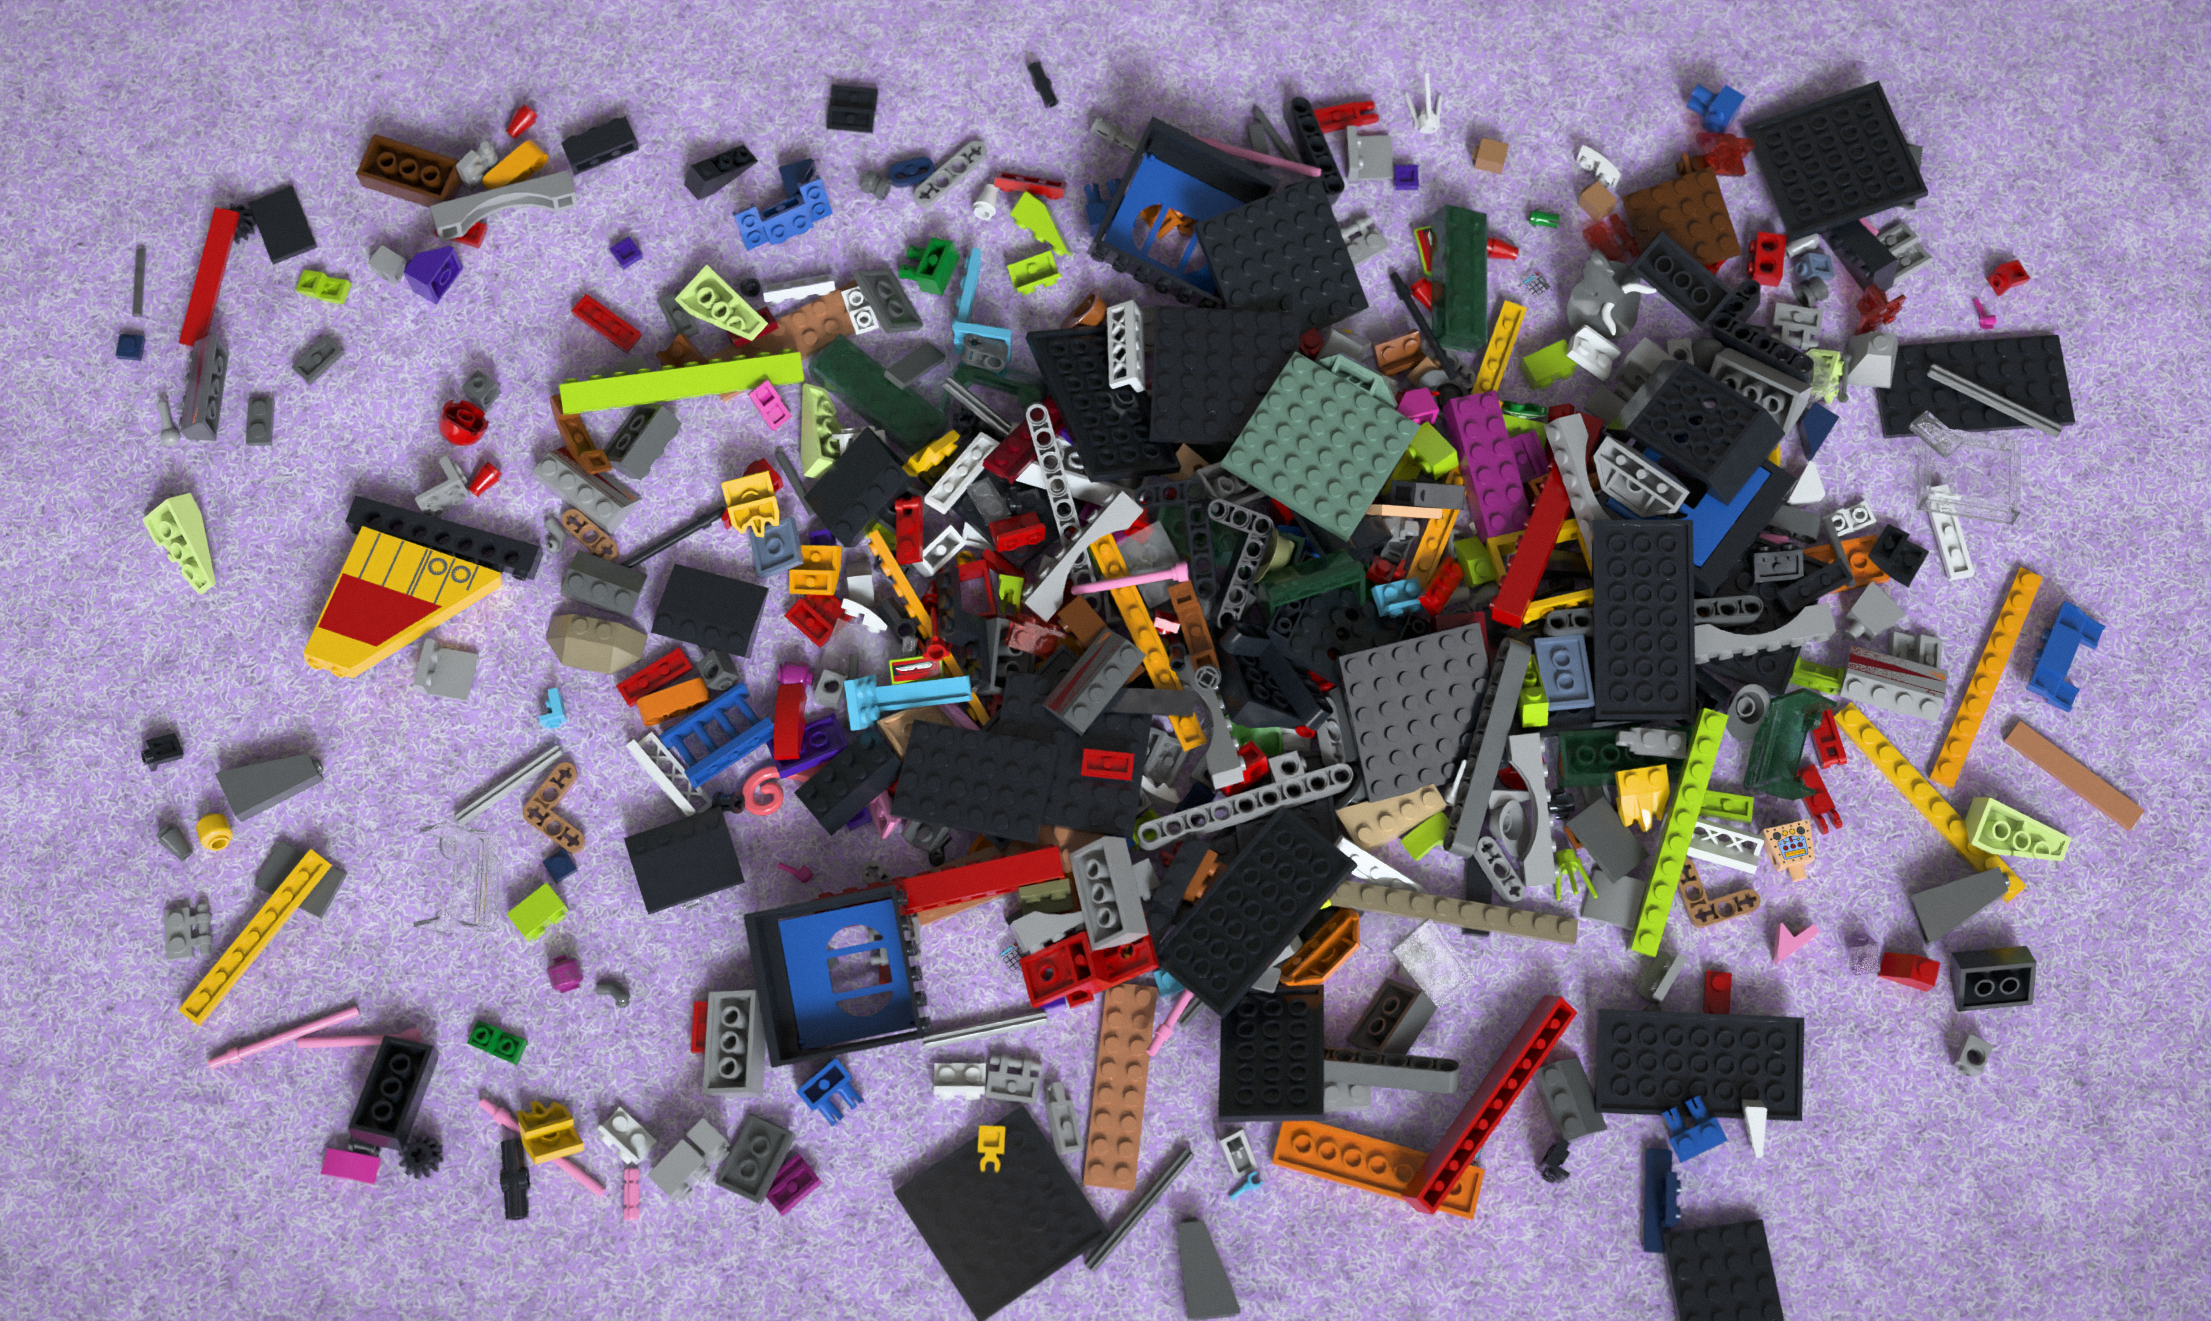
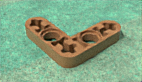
[561,509,619,585]
[522,762,586,854]
[1677,858,1761,928]

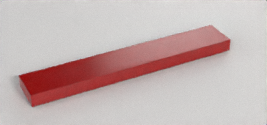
[179,207,240,347]

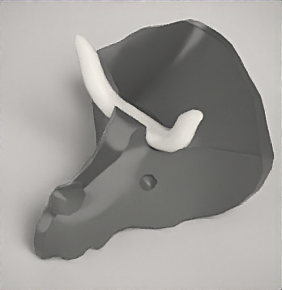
[1566,249,1656,340]

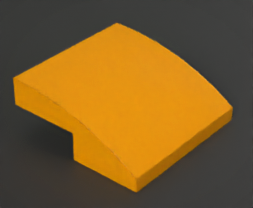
[789,545,842,595]

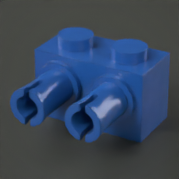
[1687,83,1746,138]
[1084,178,1136,237]
[795,1056,864,1127]
[1662,1095,1728,1163]

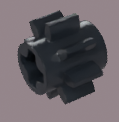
[952,407,981,437]
[1547,788,1575,820]

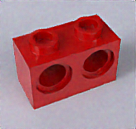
[1746,231,1786,287]
[1219,741,1269,798]

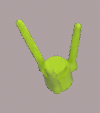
[1555,849,1598,901]

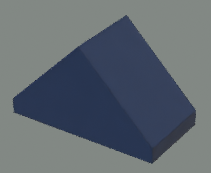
[778,158,816,199]

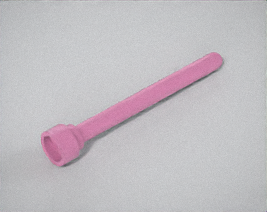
[1071,561,1189,595]
[297,1028,421,1048]

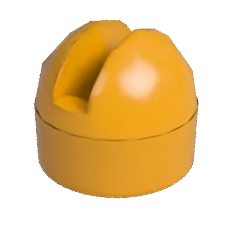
[956,550,976,565]

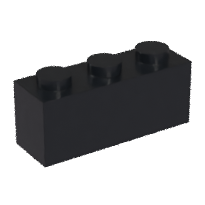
[561,116,639,175]

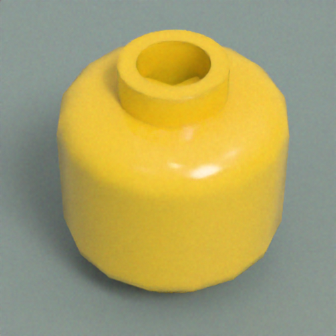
[195,813,233,851]

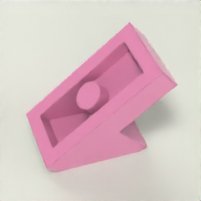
[868,789,902,840]
[1772,922,1820,965]

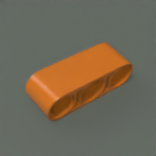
[636,678,712,726]

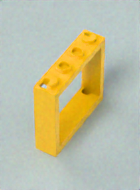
[1486,518,1593,624]

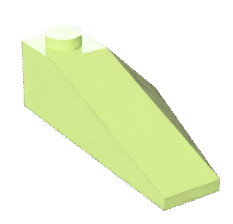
[675,265,768,341]
[801,383,845,479]
[142,493,216,595]
[1965,797,2071,861]

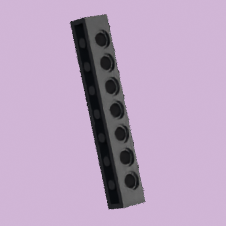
[345,495,543,581]

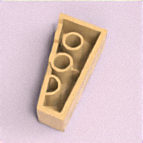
[1335,784,1447,853]

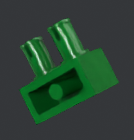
[898,237,960,296]

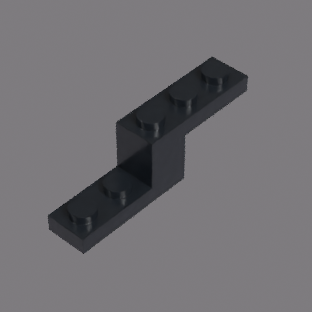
[936,565,991,693]
[1128,833,1211,953]

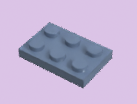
[1533,634,1595,711]

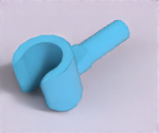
[1229,1172,1263,1201]

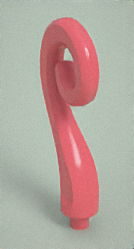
[741,760,831,816]

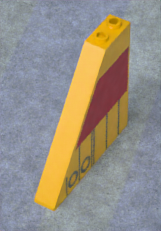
[303,526,502,678]

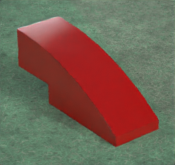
[774,683,807,760]

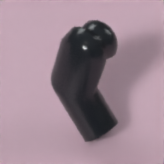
[928,833,953,867]

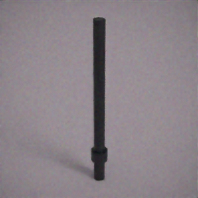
[1389,272,1458,380]
[619,506,726,569]

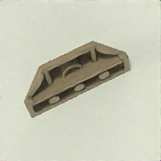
[546,614,647,675]

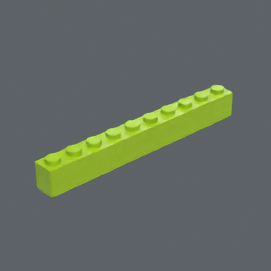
[559,349,804,415]
[1626,708,1729,957]

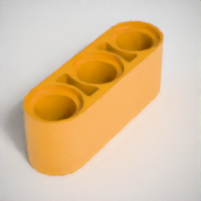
[482,140,548,190]

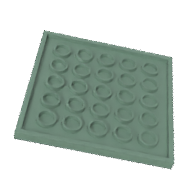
[1220,351,1421,542]

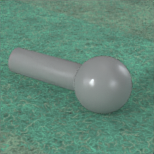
[157,402,181,447]

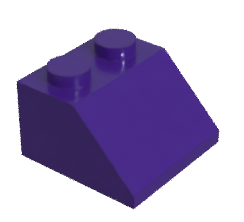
[404,246,463,305]

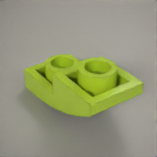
[1400,811,1450,861]

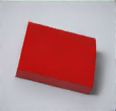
[784,594,855,648]

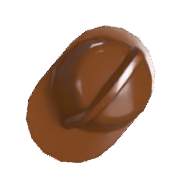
[1060,287,1110,329]

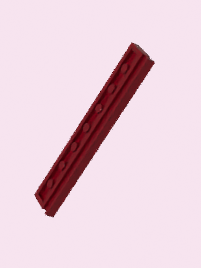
[982,394,1065,484]

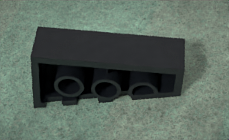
[1817,220,1897,300]

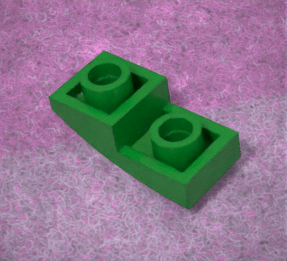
[467,1020,528,1066]

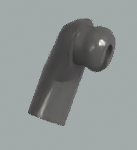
[596,982,631,1008]

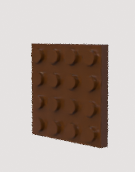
[1622,166,1742,267]

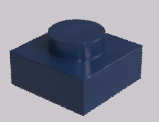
[115,334,146,361]
[542,848,578,884]

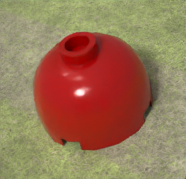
[438,400,489,446]

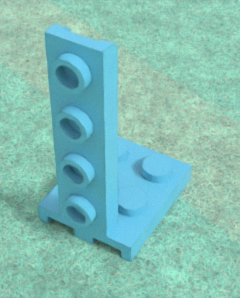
[952,248,1012,363]
[844,675,973,731]

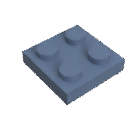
[749,517,804,579]

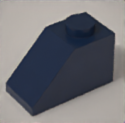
[1798,402,1839,461]

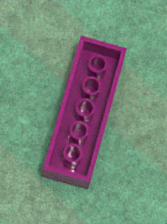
[1443,390,1531,544]

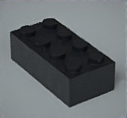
[1629,231,1735,329]
[794,728,902,836]
[348,1035,438,1152]

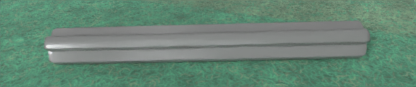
[454,744,563,825]
[922,1010,1048,1049]

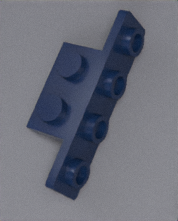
[1643,1148,1681,1254]

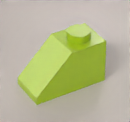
[1453,536,1496,588]

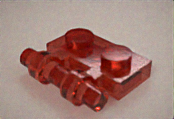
[1582,214,1640,263]

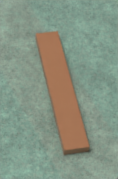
[2004,721,2145,831]

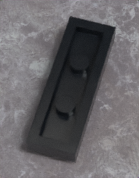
[1776,558,1853,615]

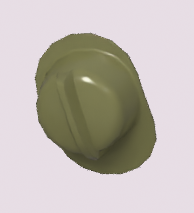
[1253,527,1294,583]

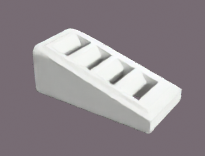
[1742,1099,1767,1158]

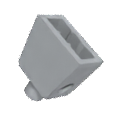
[1844,581,1906,641]

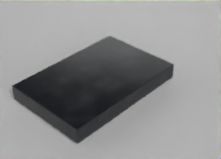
[248,186,318,265]

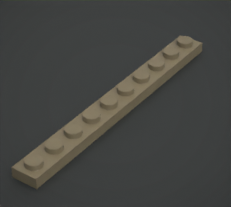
[1329,880,1578,946]

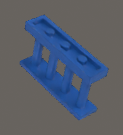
[659,682,774,789]

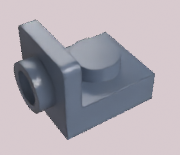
[1794,253,1835,284]

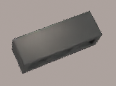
[1248,124,1271,170]

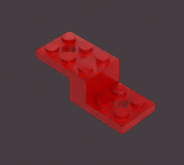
[1019,920,1159,1008]

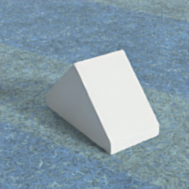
[1785,461,1826,508]

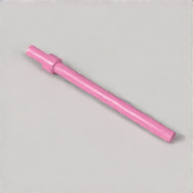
[1191,135,1321,177]
[1146,988,1193,1056]
[208,1005,360,1069]
[479,1097,606,1197]

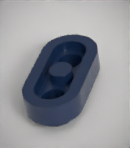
[889,157,935,188]

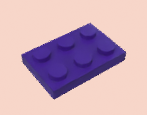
[766,713,849,779]

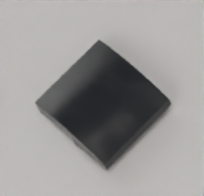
[826,85,879,134]
[1868,524,1929,588]

